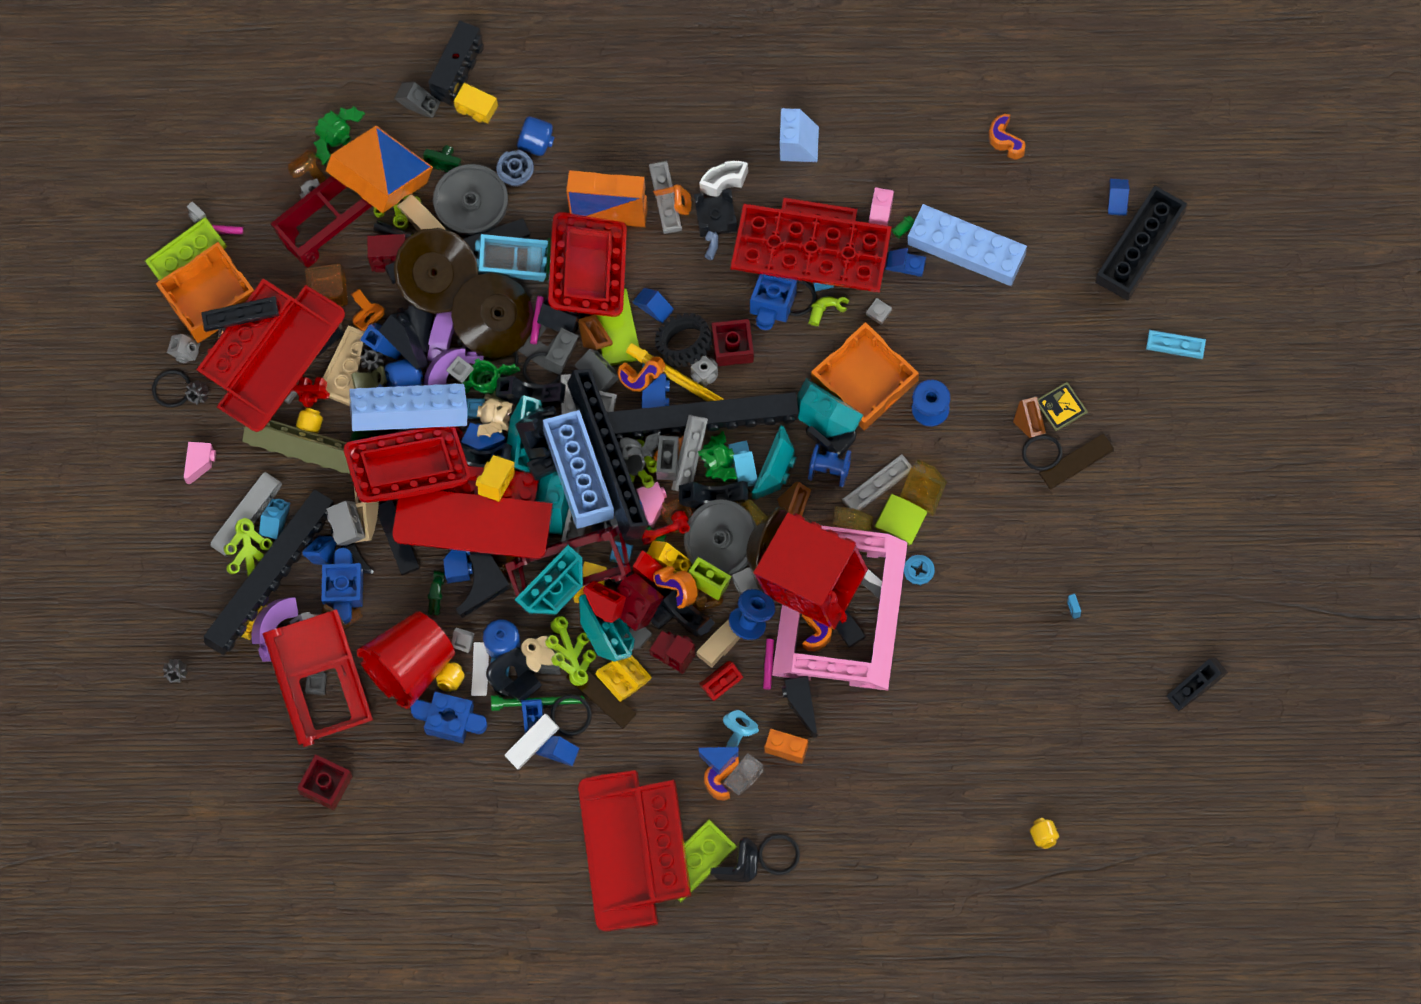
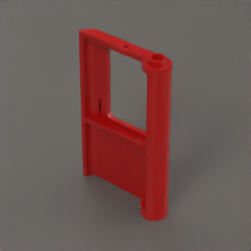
[262,609,373,747]

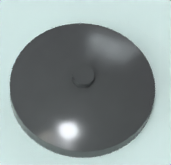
[433,164,508,236]
[684,500,756,576]

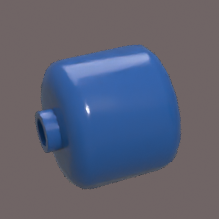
[517,116,554,156]
[384,359,423,387]
[483,619,521,659]

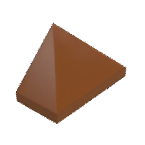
[578,315,613,350]
[1013,396,1046,438]
[777,482,811,516]

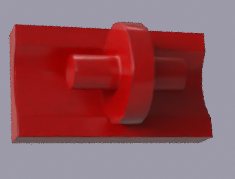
[292,377,330,408]

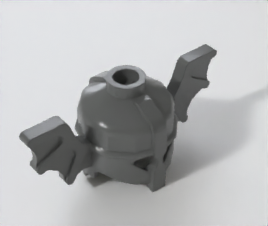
[618,433,660,476]

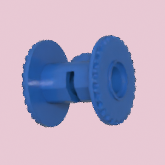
[912,380,950,426]
[808,443,851,487]
[729,589,775,640]

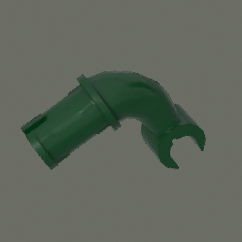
[427,571,445,616]

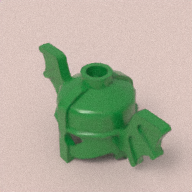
[314,106,365,165]
[461,358,520,395]
[698,431,737,482]

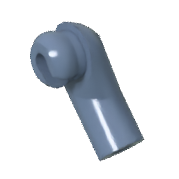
[705,231,718,260]

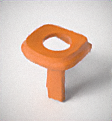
[654,184,691,215]
[351,289,385,331]

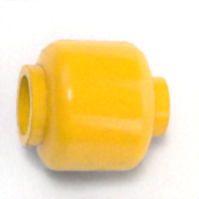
[296,408,323,434]
[436,663,465,692]
[1030,818,1059,849]

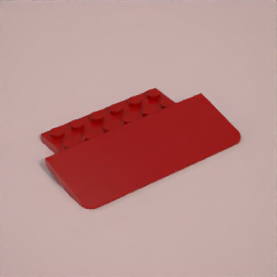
[196,278,345,432]
[392,466,553,559]
[578,770,691,931]

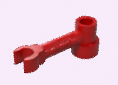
[642,511,690,545]

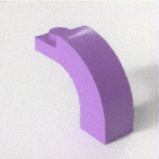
[427,311,454,361]
[423,347,484,385]
[251,597,298,662]

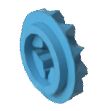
[904,555,935,586]

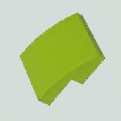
[874,494,928,545]

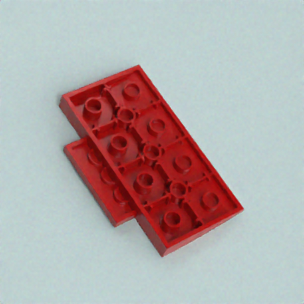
[730,198,892,293]

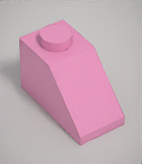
[869,187,894,226]
[184,442,216,484]
[636,482,667,529]

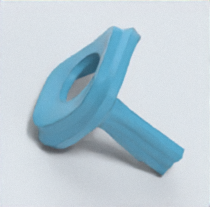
[723,710,759,747]

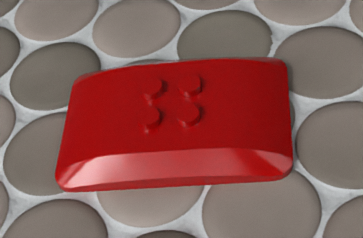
[548,212,627,317]
[344,426,470,503]

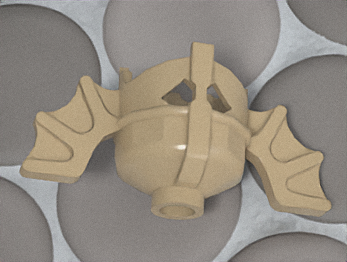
[477,392,512,437]

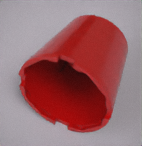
[357,611,455,709]

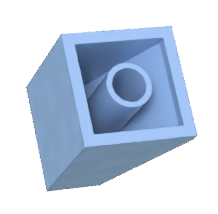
[780,108,819,162]

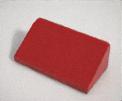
[699,661,744,701]

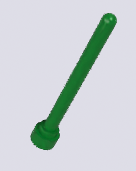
[491,695,585,711]

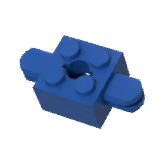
[750,274,797,330]
[322,548,363,625]
[411,692,487,744]

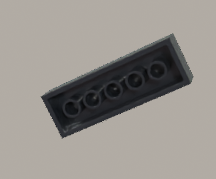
[1096,186,1187,301]

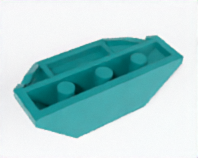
[797,378,863,438]
[507,395,548,472]
[752,425,797,500]
[536,471,569,535]
[515,545,583,614]
[579,594,635,662]

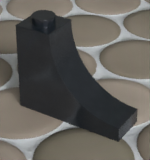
[456,552,512,618]

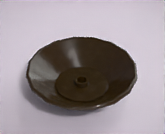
[394,228,478,314]
[451,273,534,359]
[746,506,789,593]

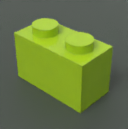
[688,557,732,601]

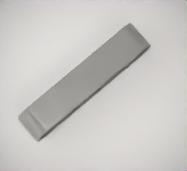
[210,472,282,557]

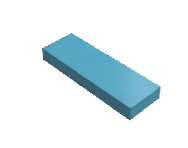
[1146,330,1206,359]

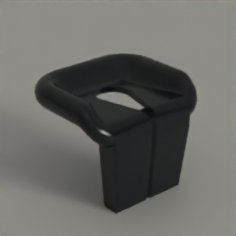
[806,426,857,457]
[486,647,542,703]
[710,837,758,882]

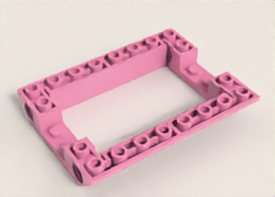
[772,526,907,691]

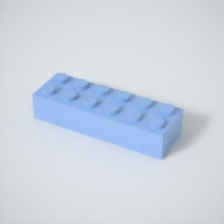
[908,204,1027,286]
[349,384,467,431]
[543,410,614,529]

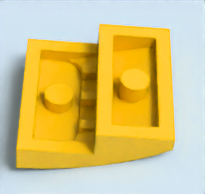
[595,655,652,702]

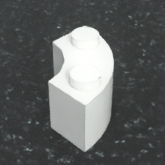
[699,161,748,197]

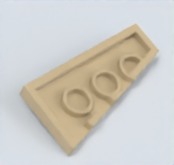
[323,325,365,406]

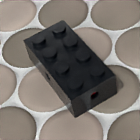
[428,20,484,106]

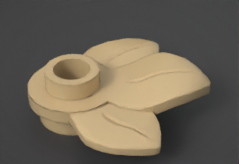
[521,636,555,672]

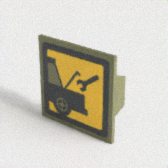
[1037,382,1088,431]

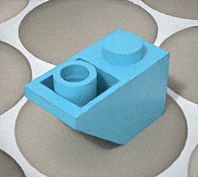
[733,451,757,487]

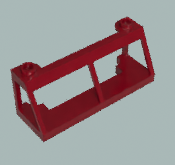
[270,175,372,269]
[505,524,631,608]

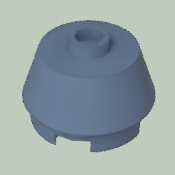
[497,150,534,186]

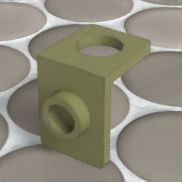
[351,366,387,389]

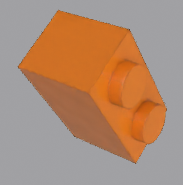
[765,729,808,764]

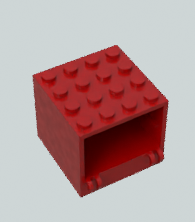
[754,513,868,630]

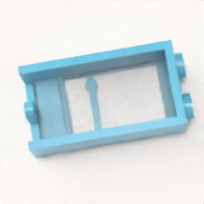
[475,234,548,282]

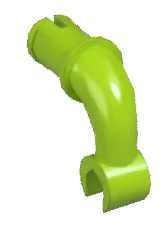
[808,296,849,326]

